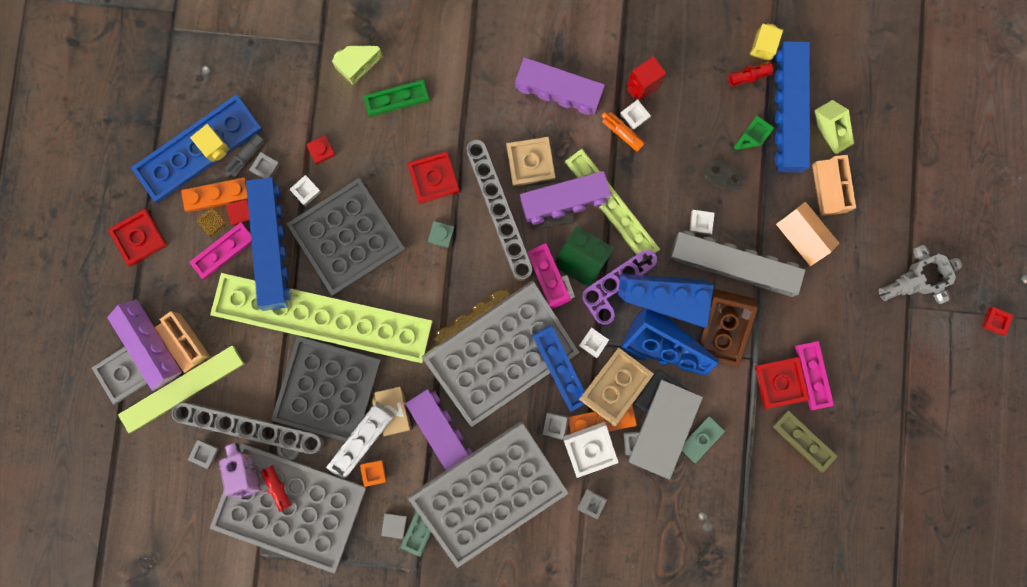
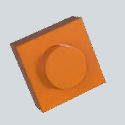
[360,460,387,487]

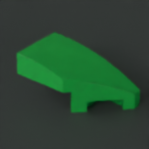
[734,116,774,150]

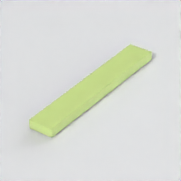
[565,149,660,263]
[118,346,245,433]

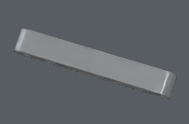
[467,140,532,281]
[172,403,325,454]

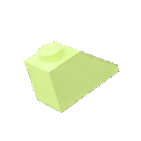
[332,46,383,85]
[815,100,854,154]

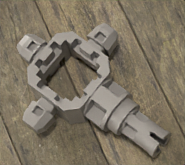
[879,245,962,304]

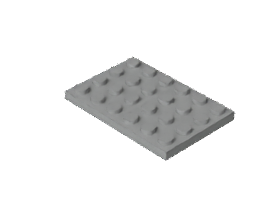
[422,281,579,427]
[408,421,569,568]
[209,443,367,574]

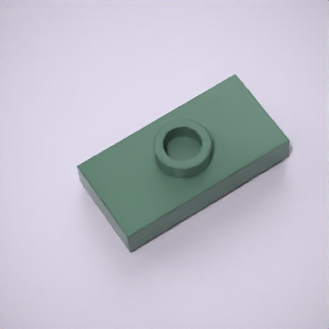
[682,416,725,464]
[400,511,431,557]

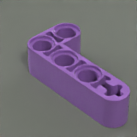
[582,250,657,325]

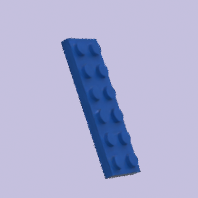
[131,94,263,203]

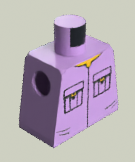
[219,443,262,498]

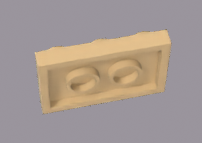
[579,348,654,426]

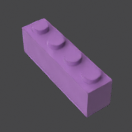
[515,57,605,115]
[520,171,611,225]
[107,299,182,391]
[405,389,473,470]

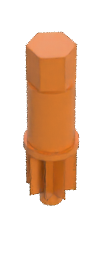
[601,111,645,152]

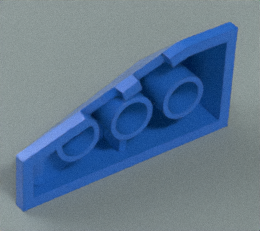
[621,308,719,376]

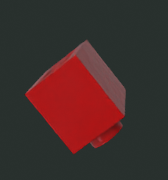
[627,56,666,101]

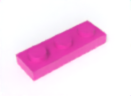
[189,222,252,280]
[527,243,571,309]
[795,341,834,410]

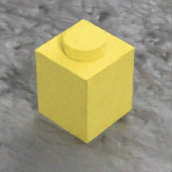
[750,24,783,61]
[190,124,229,162]

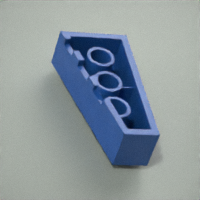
[618,274,714,328]

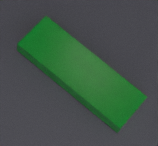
[363,79,430,118]

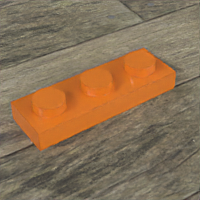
[181,178,248,212]
[569,405,637,434]

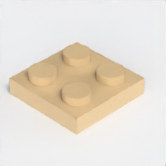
[506,137,555,187]

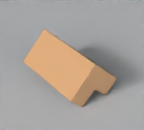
[812,155,856,216]
[776,201,840,266]
[155,311,211,373]

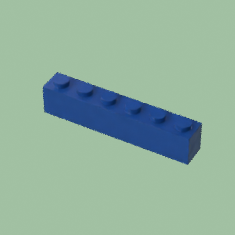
[775,41,810,173]
[246,177,291,311]

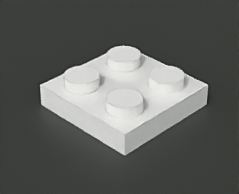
[563,422,618,478]

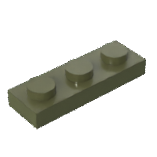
[772,410,838,472]

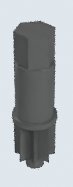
[224,134,265,178]

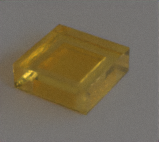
[195,206,227,237]

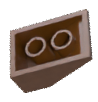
[699,288,758,367]

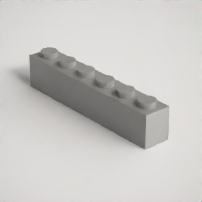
[669,231,805,297]

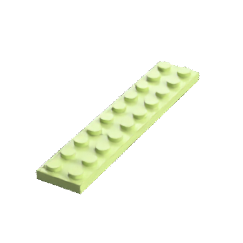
[210,273,433,363]

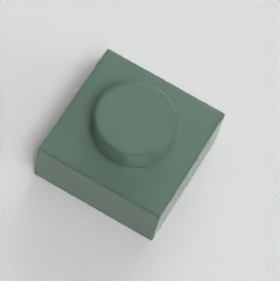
[428,221,455,248]

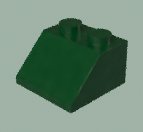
[555,225,614,287]

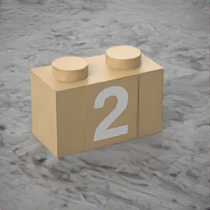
[372,387,412,436]

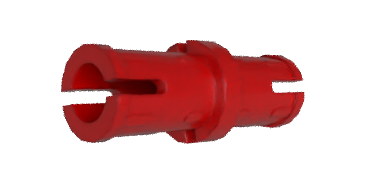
[728,62,773,87]
[260,465,292,512]

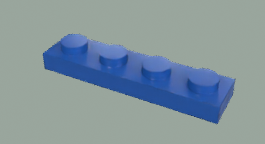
[531,324,585,412]

